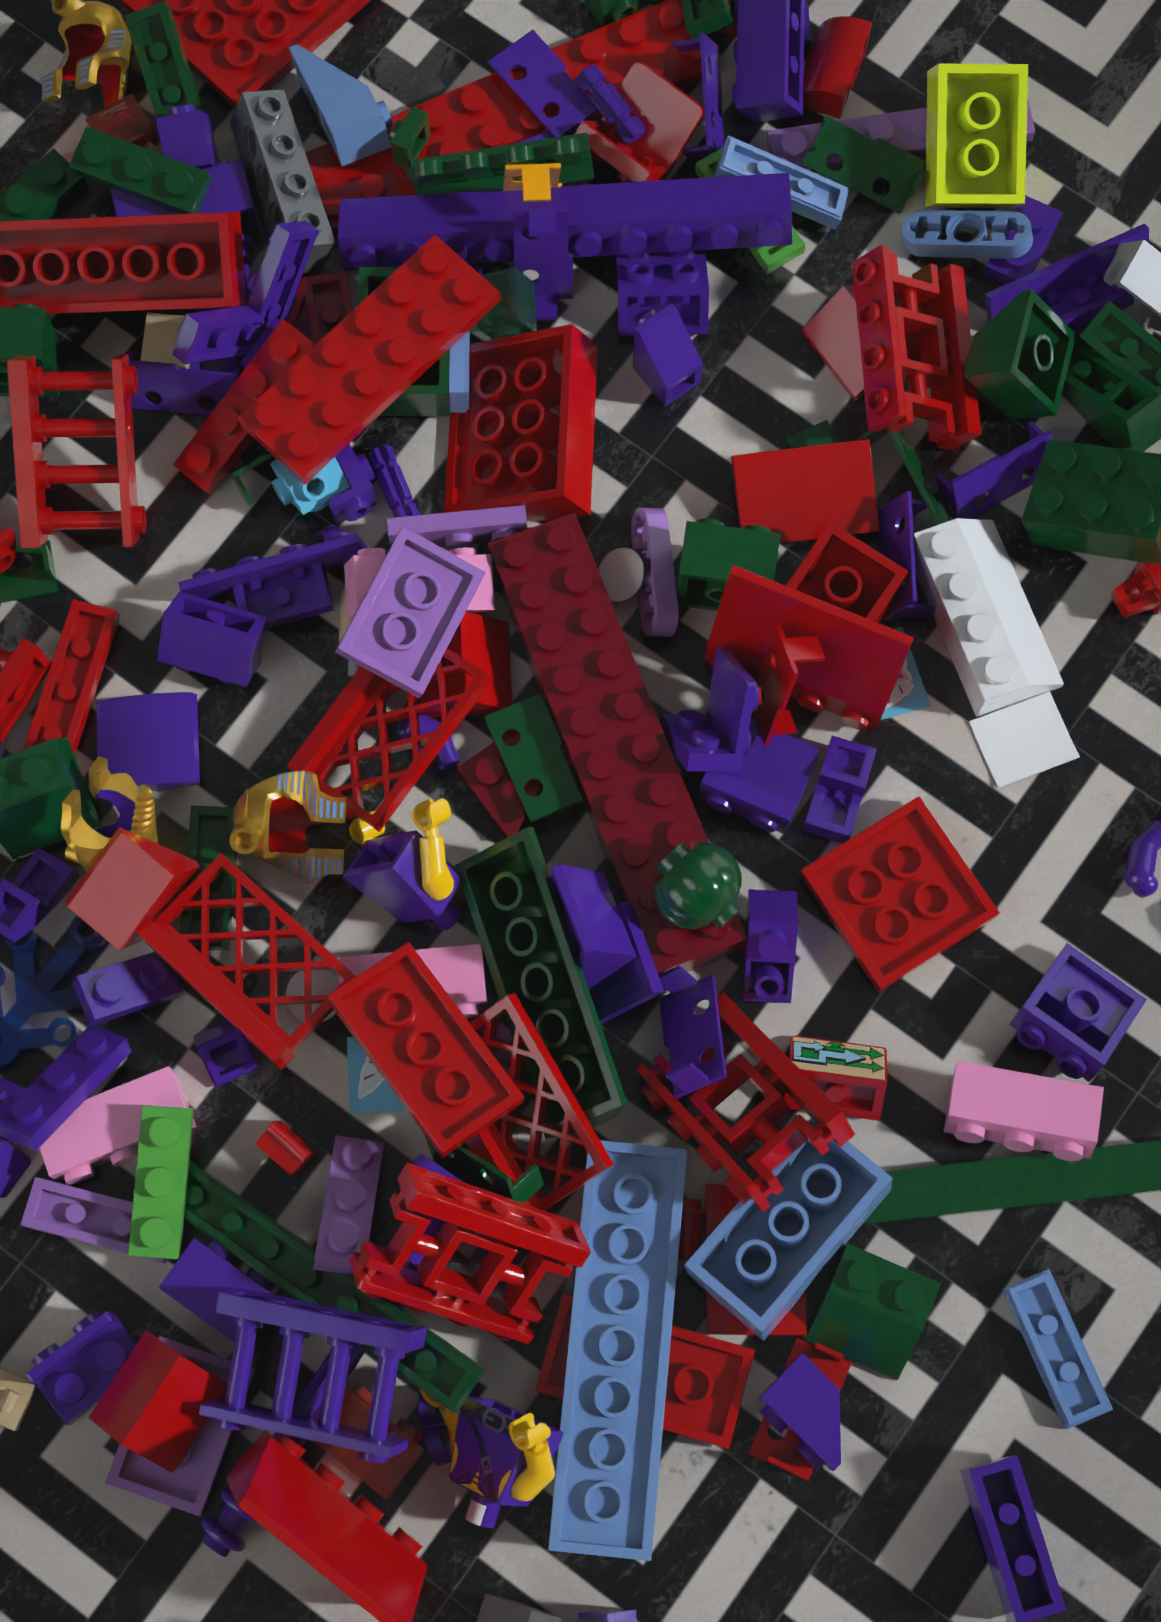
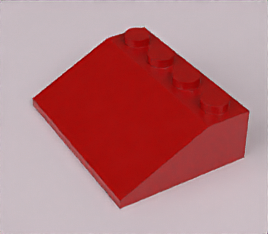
[444,324,598,521]
[704,565,914,730]
[226,1430,427,1622]

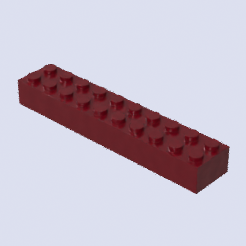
[487,512,747,975]

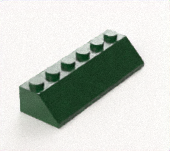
[455,827,628,1139]

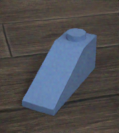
[289,44,393,166]

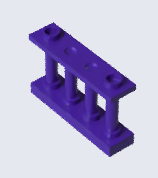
[199,1287,427,1463]

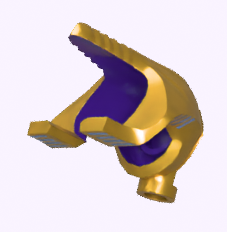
[61,756,158,872]

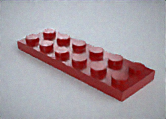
[237,234,501,485]

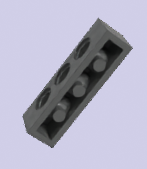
[230,89,336,274]

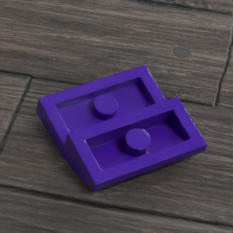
[96,692,200,792]

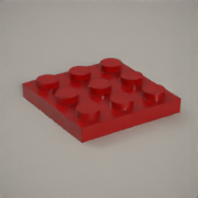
[799,796,1000,992]

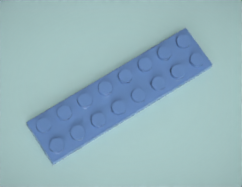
[548,1140,688,1561]

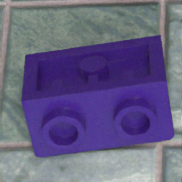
[25,1311,137,1425]

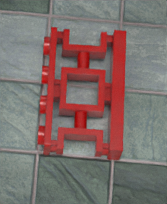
[852,245,982,451]
[635,992,855,1212]
[349,1163,591,1344]

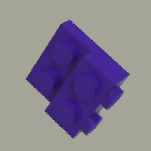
[1009,943,1147,1082]

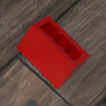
[803,16,872,119]

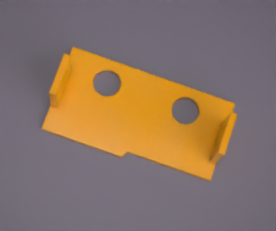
[503,163,562,202]

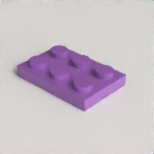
[335,526,486,698]
[105,1336,256,1517]

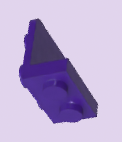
[699,719,820,834]

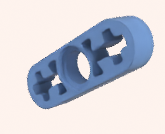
[901,210,1033,259]

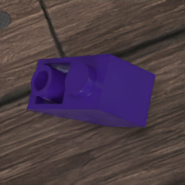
[633,303,703,407]
[743,889,799,1003]
[758,1353,841,1471]

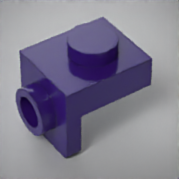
[328,444,377,523]

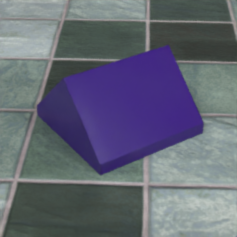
[550,864,637,989]

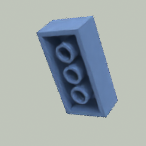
[684,1118,892,1341]

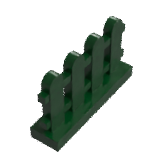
[406,132,594,195]

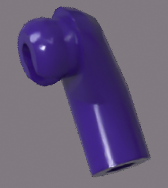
[397,714,460,770]

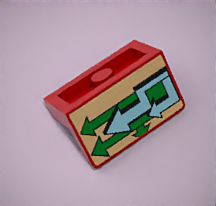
[783,1036,887,1121]

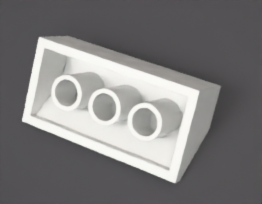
[914,518,1064,717]

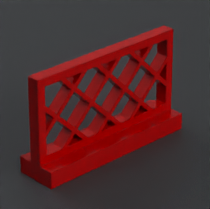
[287,648,493,832]
[136,853,356,1070]
[465,993,614,1212]

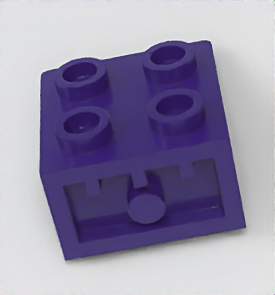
[616,250,709,336]
[660,647,759,772]

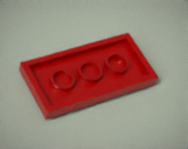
[328,942,524,1158]
[535,1293,755,1449]

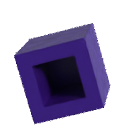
[156,105,219,169]

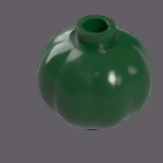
[654,842,742,930]

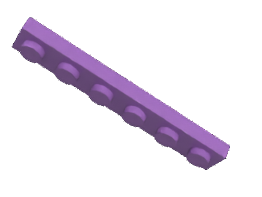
[766,98,1035,173]

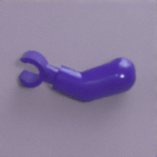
[1124,820,1161,898]

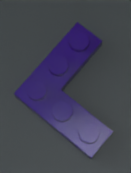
[172,221,319,364]
[0,1025,131,1152]

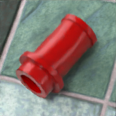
[678,1199,706,1260]

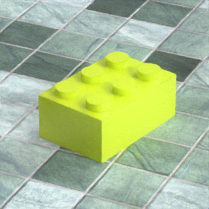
[925,64,1028,208]

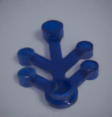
[0,915,108,1067]

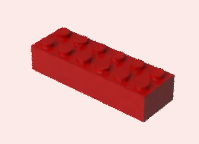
[0,211,247,314]

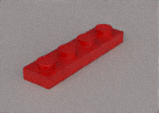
[173,319,316,495]
[23,599,121,755]

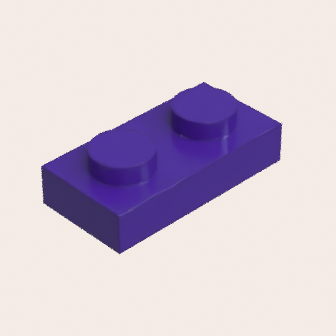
[984,195,1063,284]
[72,952,183,1026]

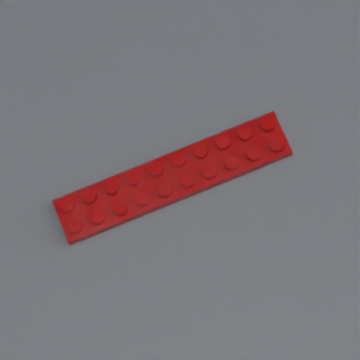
[306,0,702,237]

